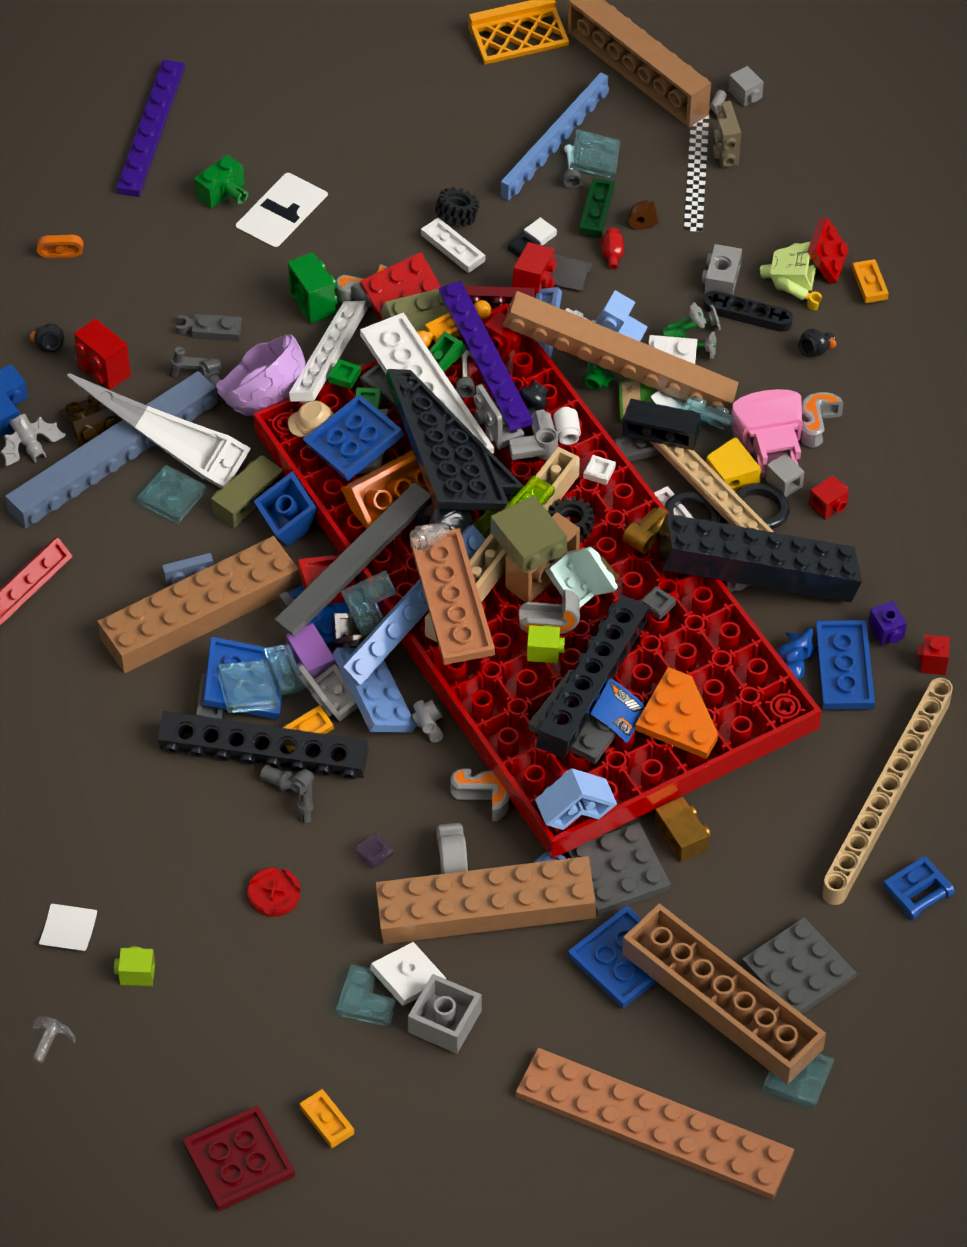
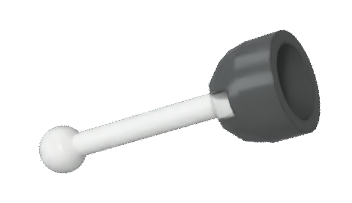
[563,144,582,189]
[456,350,475,398]

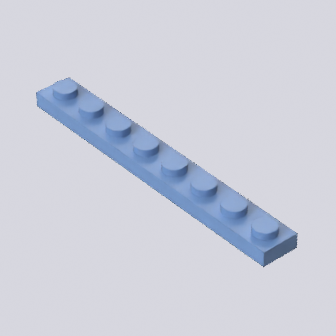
[501,72,609,201]
[340,525,486,686]

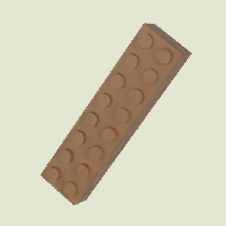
[568,0,711,128]
[98,536,300,674]
[376,856,597,944]
[622,903,826,1085]

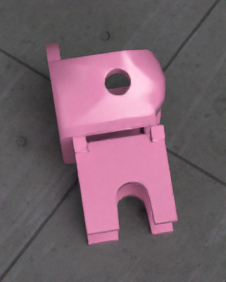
[731,389,803,478]

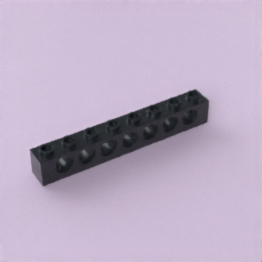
[535,595,650,759]
[157,711,369,779]

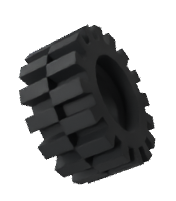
[435,187,479,227]
[549,496,594,543]

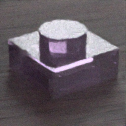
[356,833,393,869]

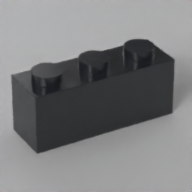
[622,399,702,451]

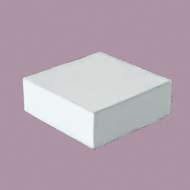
[524,217,557,245]
[583,455,616,485]

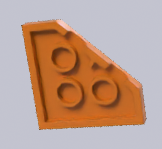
[635,667,718,759]

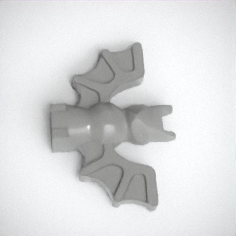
[0,414,66,467]

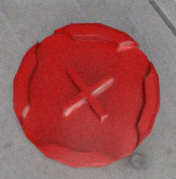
[247,867,300,917]

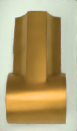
[623,507,668,554]

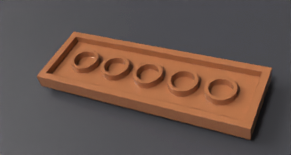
[410,528,495,665]

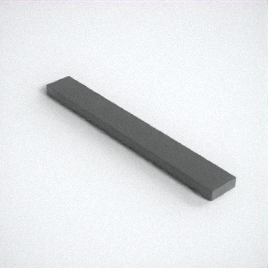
[275,482,432,637]

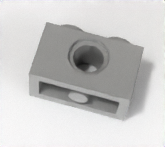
[701,244,742,295]

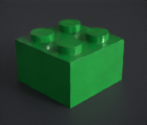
[288,252,338,325]

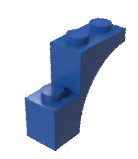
[0,364,28,437]

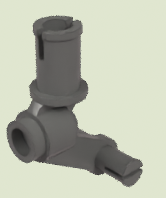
[169,347,223,400]
[260,765,314,823]

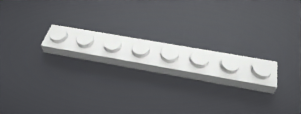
[289,301,368,403]

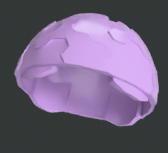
[216,334,306,416]

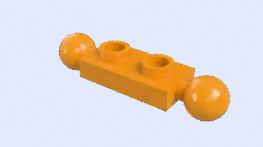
[417,300,492,348]

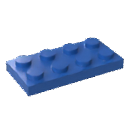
[815,620,875,710]

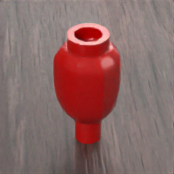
[601,228,624,269]

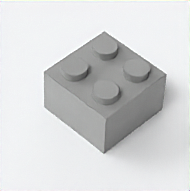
[408,974,482,1054]

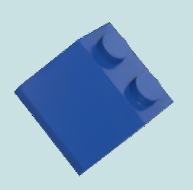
[254,471,318,547]

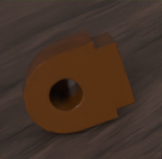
[628,200,659,230]

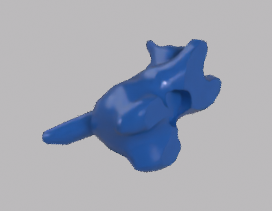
[776,628,816,680]

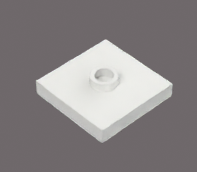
[370,942,446,1006]

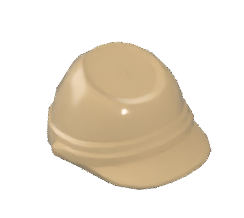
[288,400,334,437]

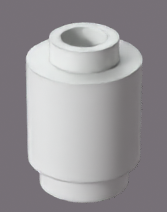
[553,407,581,445]

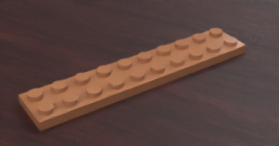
[516,1048,794,1200]

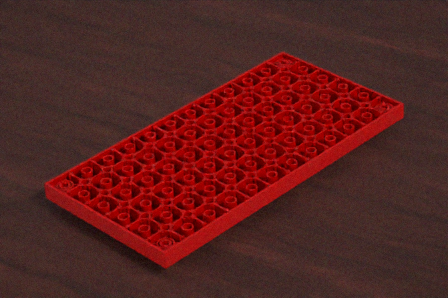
[253,303,822,859]

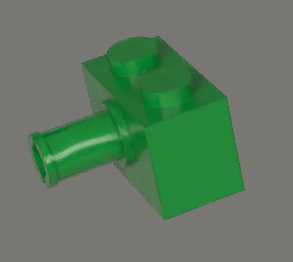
[194,154,248,209]

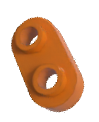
[37,234,84,258]

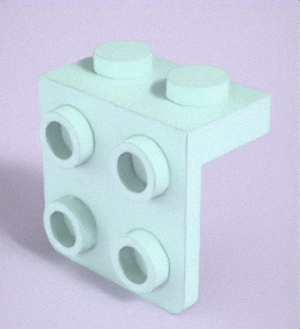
[545,547,618,607]

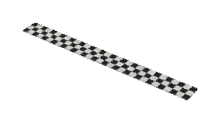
[684,105,710,232]

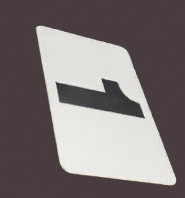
[236,173,328,247]

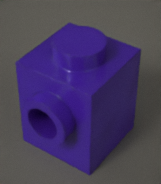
[868,601,907,646]

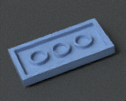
[332,648,417,733]

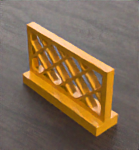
[468,0,569,65]

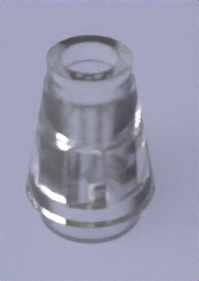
[410,522,450,550]

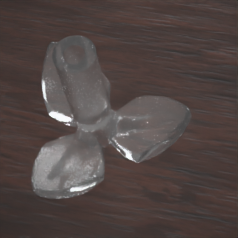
[33,1016,76,1063]

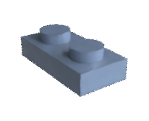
[162,553,214,588]

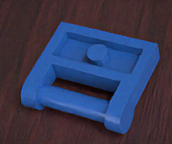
[883,856,955,920]

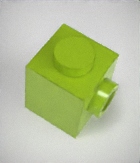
[527,625,565,663]
[114,946,155,986]

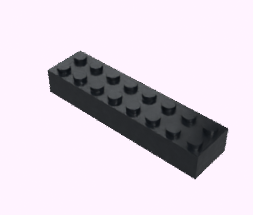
[657,514,862,603]

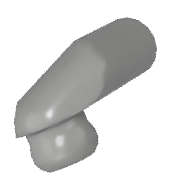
[710,90,727,117]

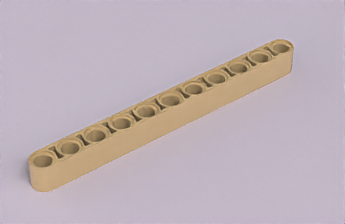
[822,678,953,905]

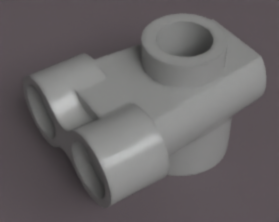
[412,699,443,742]

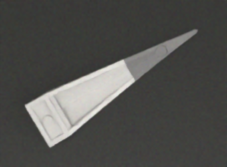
[67,374,251,489]

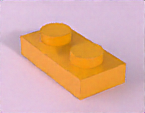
[852,259,889,304]
[283,705,334,754]
[299,1089,354,1149]

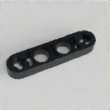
[703,291,793,332]

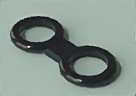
[664,483,790,529]

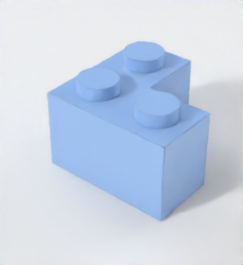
[595,290,648,341]
[535,768,617,830]

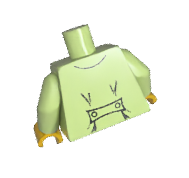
[760,242,822,310]

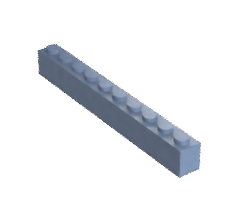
[5,371,218,529]

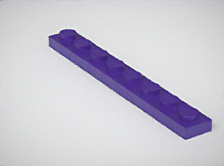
[117,60,185,197]
[439,281,533,432]

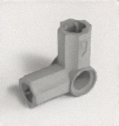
[508,410,558,460]

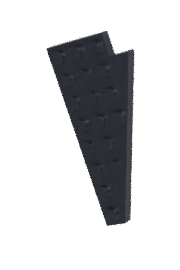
[385,369,524,511]

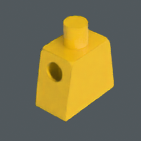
[706,437,761,492]

